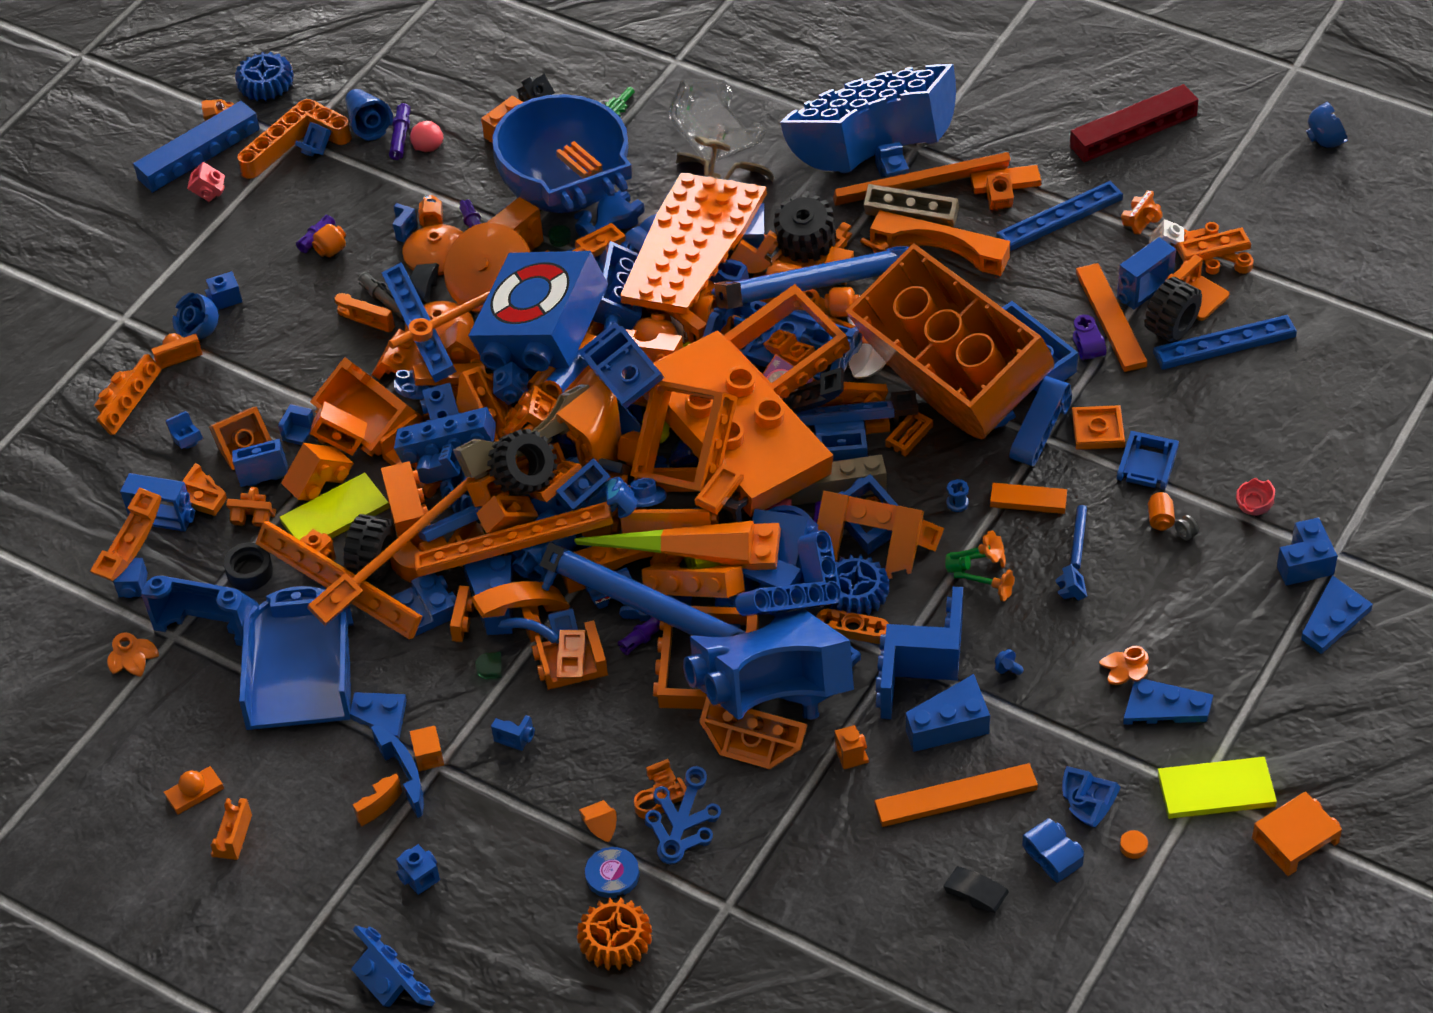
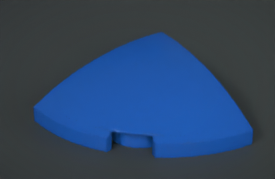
[1062,766,1121,827]

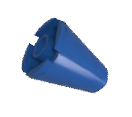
[345,89,393,140]

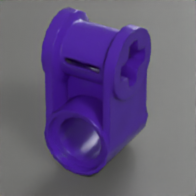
[1073,314,1107,361]

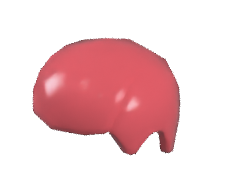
[410,121,443,152]
[1236,478,1275,516]

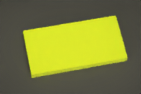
[280,473,390,540]
[1158,757,1277,819]

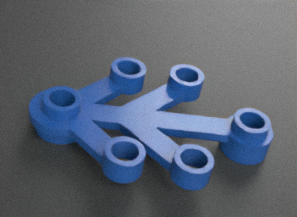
[645,766,721,864]

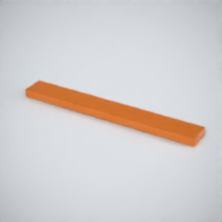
[833,152,1011,206]
[414,502,614,577]
[255,521,422,639]

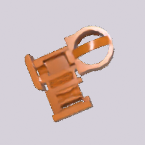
[634,759,687,819]

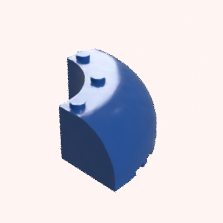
[780,64,956,173]

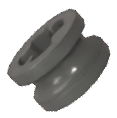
[1174,515,1199,540]

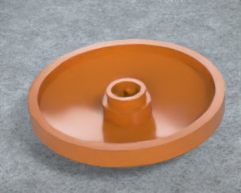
[444,222,530,313]

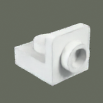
[1149,219,1184,245]

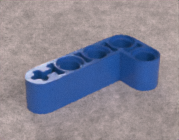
[1009,376,1072,467]

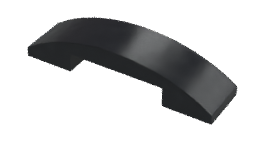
[782,367,844,413]

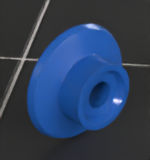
[631,478,667,507]

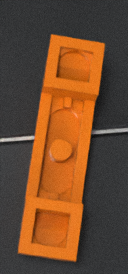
[90,487,162,581]
[471,581,570,618]

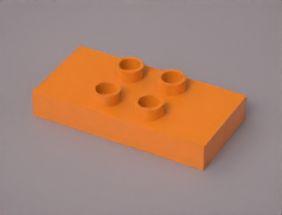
[642,330,833,517]

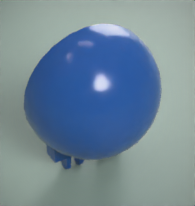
[493,94,632,213]

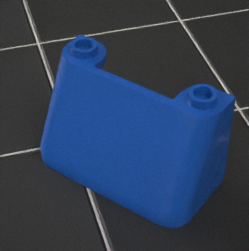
[141,576,259,646]

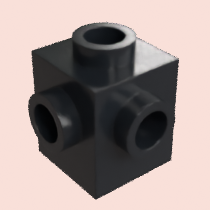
[517,74,555,102]

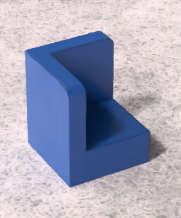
[278,404,314,445]

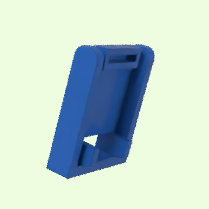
[1117,431,1179,490]

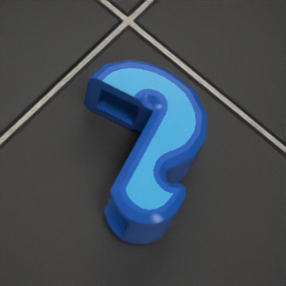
[587,477,638,518]

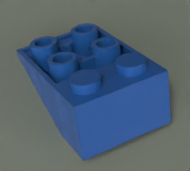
[814,420,868,462]

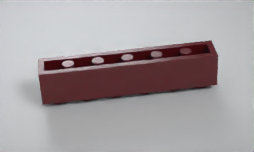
[1070,84,1199,162]

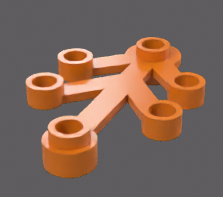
[1170,222,1254,274]

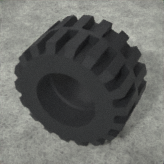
[1144,277,1202,343]
[487,429,557,496]
[343,514,396,581]

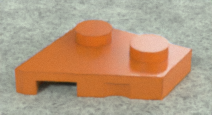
[182,463,227,516]

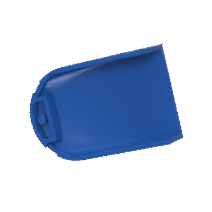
[239,586,351,730]

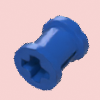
[946,479,969,512]

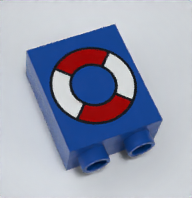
[468,251,608,371]

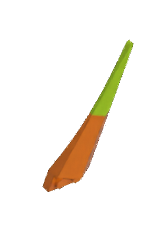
[574,521,781,570]

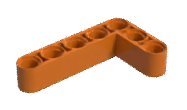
[237,99,352,179]

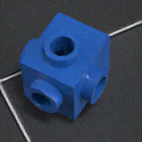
[493,362,528,405]
[396,844,440,895]

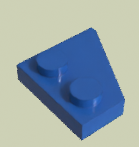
[350,692,407,739]

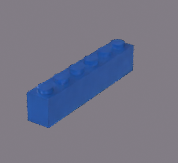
[133,101,260,192]

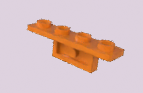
[94,354,161,435]

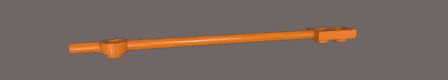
[388,223,626,349]
[307,424,535,626]

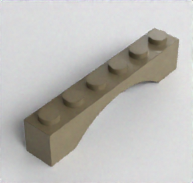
[453,384,590,479]

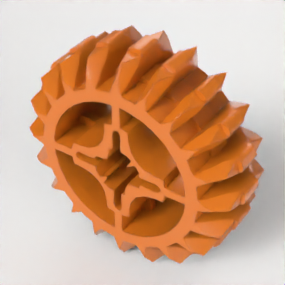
[577,898,652,971]

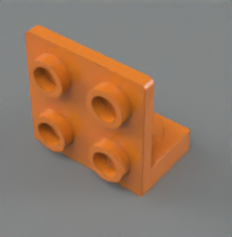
[371,328,425,380]
[502,386,557,436]

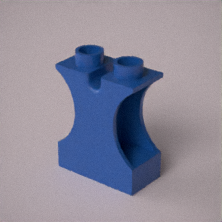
[683,609,854,719]

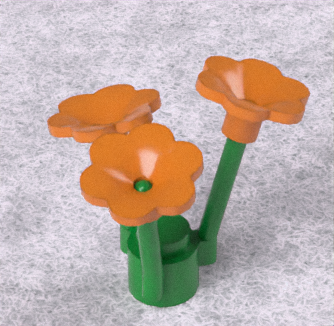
[945,530,1015,602]

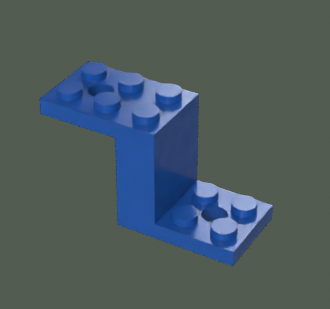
[578,322,664,409]
[876,587,963,719]

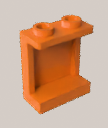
[531,620,608,690]
[1252,791,1342,876]

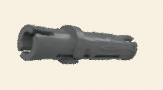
[357,271,404,320]

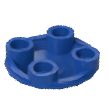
[394,370,439,399]

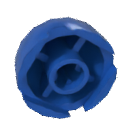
[1306,102,1348,148]
[172,293,219,340]

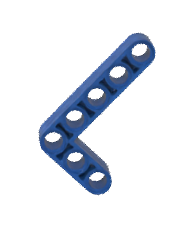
[735,530,841,616]

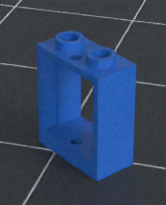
[1117,237,1176,310]
[120,473,195,532]
[839,474,899,555]

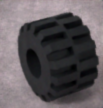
[773,194,837,263]

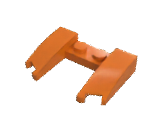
[817,490,924,579]

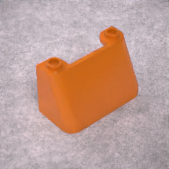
[310,357,425,457]
[556,381,622,472]

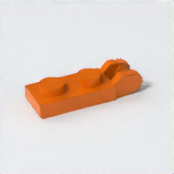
[334,293,395,333]

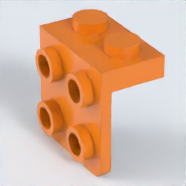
[1166,255,1229,321]

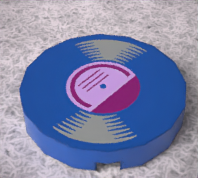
[585,847,640,898]

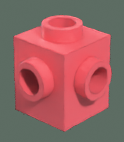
[187,162,225,202]

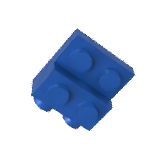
[391,573,456,636]

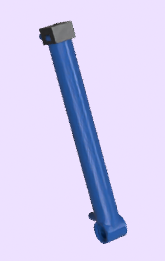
[711,246,909,309]
[539,542,748,637]

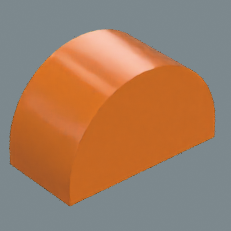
[846,243,1054,439]

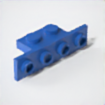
[351,926,436,1007]

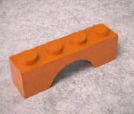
[641,563,745,598]

